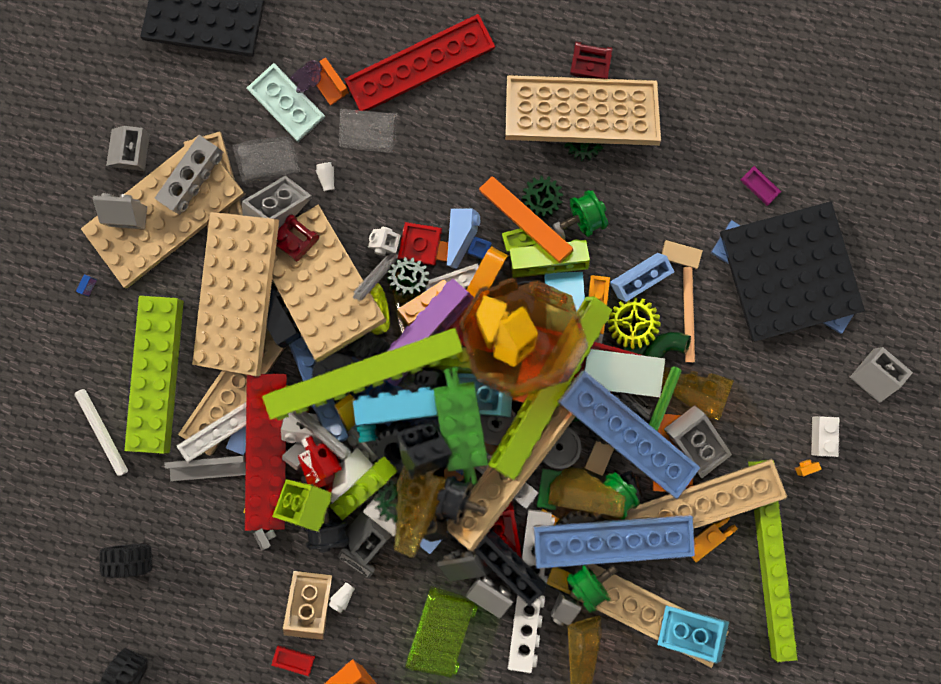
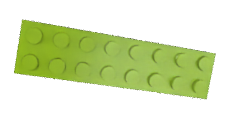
[124,296,184,453]

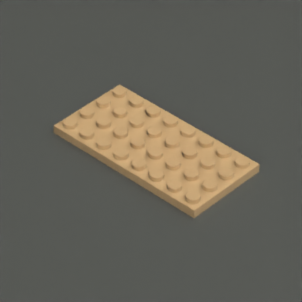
[505,75,661,146]
[81,136,246,288]
[272,205,387,362]
[192,212,279,376]

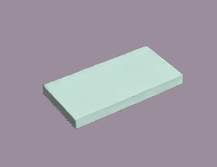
[247,63,325,142]
[584,349,665,397]

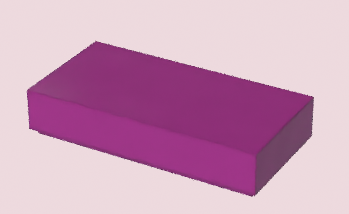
[740,166,781,206]

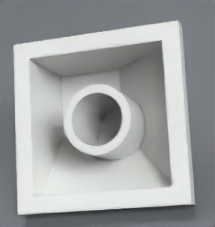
[331,448,373,503]

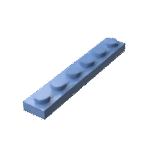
[289,336,348,442]

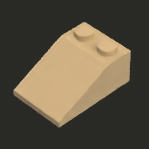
[283,571,332,640]

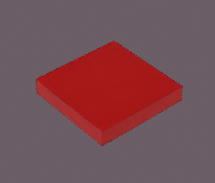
[397,222,443,266]

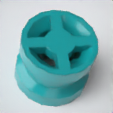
[356,424,378,443]

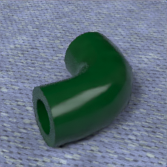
[643,332,691,358]

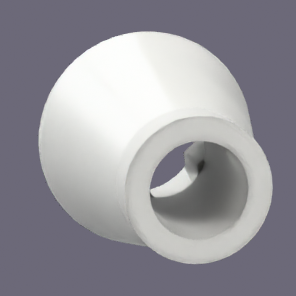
[315,162,335,191]
[328,582,355,613]

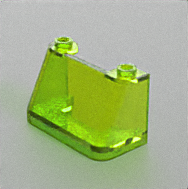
[405,586,478,678]

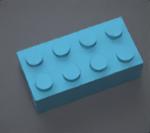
[353,387,438,426]

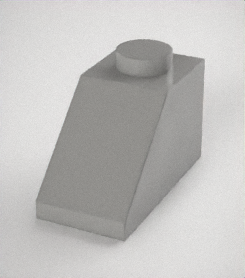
[550,592,581,626]

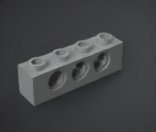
[155,135,224,215]

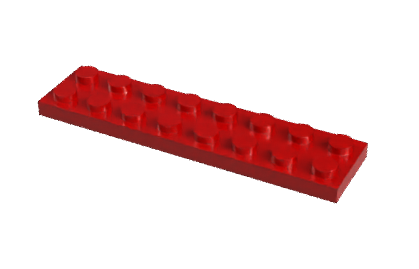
[344,14,495,114]
[245,374,287,531]

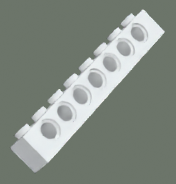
[508,509,555,673]

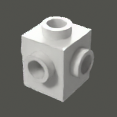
[368,227,401,256]

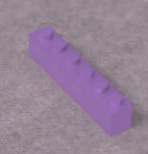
[386,278,475,386]

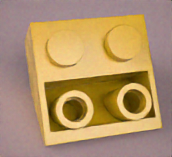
[477,296,509,350]
[494,307,538,367]

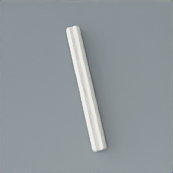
[75,389,128,476]

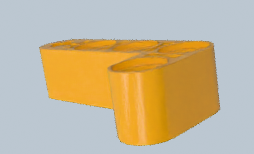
[467,247,508,309]

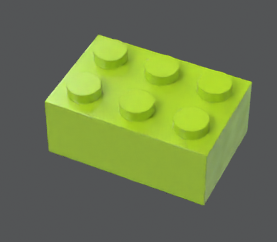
[272,479,332,532]

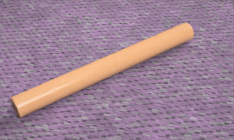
[683,267,695,362]

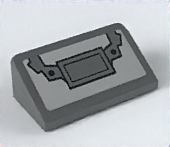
[618,392,654,420]
[338,546,377,579]

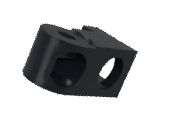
[414,369,453,389]

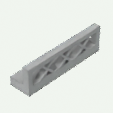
[165,456,245,481]

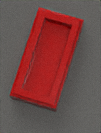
[271,645,315,676]

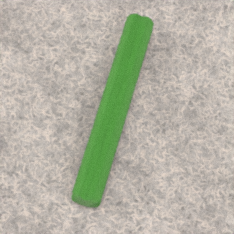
[649,366,682,432]

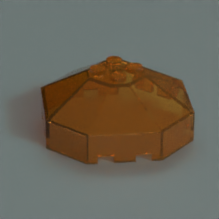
[459,278,588,398]

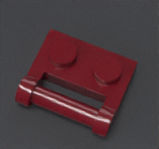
[570,42,613,79]
[276,214,319,262]

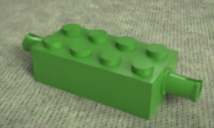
[434,367,488,485]

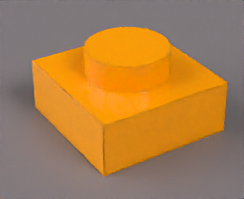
[795,459,822,476]

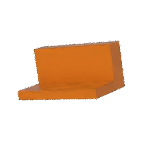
[309,57,349,106]

